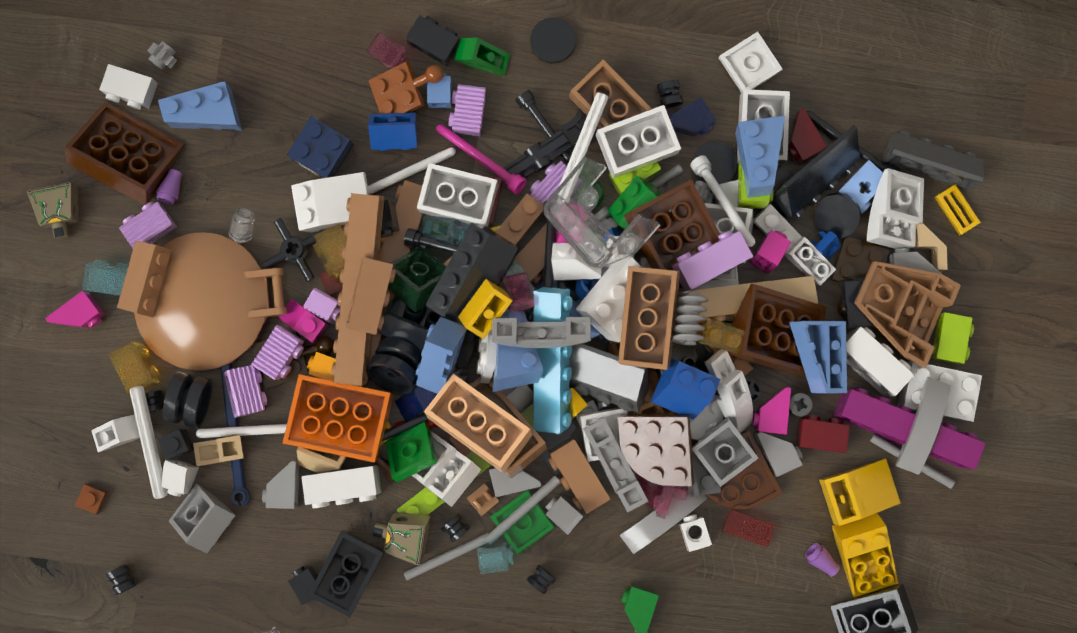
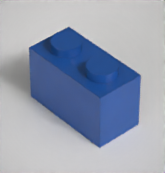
[368,112,418,151]

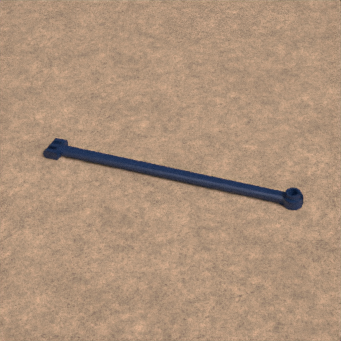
[220,363,251,506]

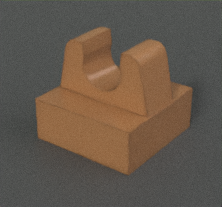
[467,483,499,516]

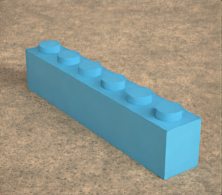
[534,287,572,434]

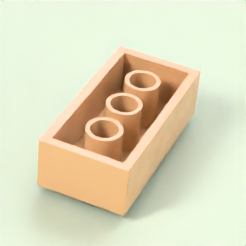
[424,374,532,474]

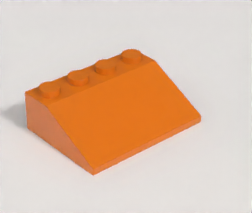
[283,374,394,463]

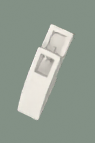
[753,204,836,286]
[705,349,753,433]

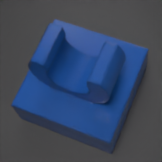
[810,231,841,260]

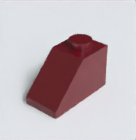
[788,108,827,165]

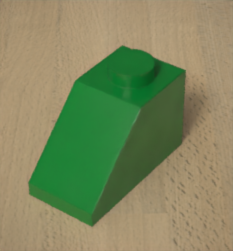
[454,38,510,76]
[621,584,659,633]

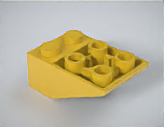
[819,458,900,526]
[832,513,898,598]

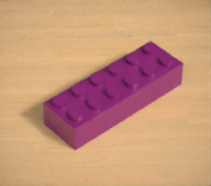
[832,387,986,470]

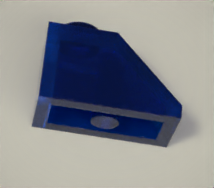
[669,97,716,137]
[395,386,437,421]

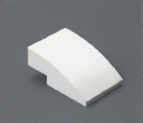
[867,168,924,249]
[412,431,481,507]

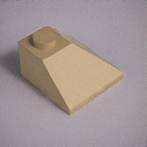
[297,447,347,473]

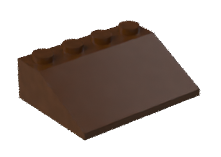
[65,102,184,205]
[624,179,720,295]
[725,284,826,375]

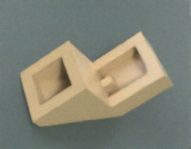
[913,223,947,272]
[193,435,243,466]

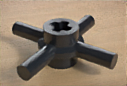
[262,218,327,282]

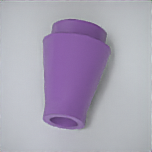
[156,169,183,205]
[805,543,840,577]

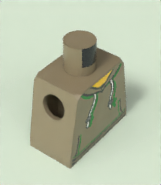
[27,182,79,239]
[373,513,431,566]

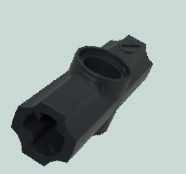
[504,130,573,178]

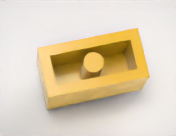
[458,279,513,339]

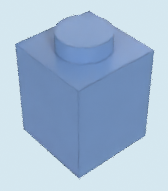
[427,73,452,108]

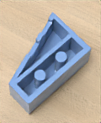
[158,81,243,131]
[735,116,785,198]
[493,306,543,392]
[415,317,467,394]
[789,321,847,393]

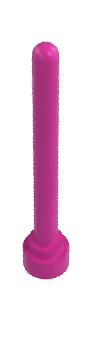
[436,124,527,195]

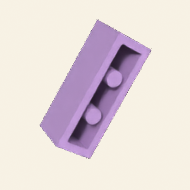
[672,230,753,291]

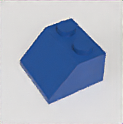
[651,358,721,420]

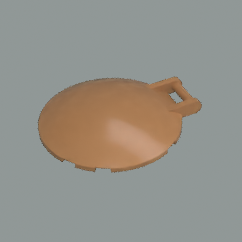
[134,232,287,371]

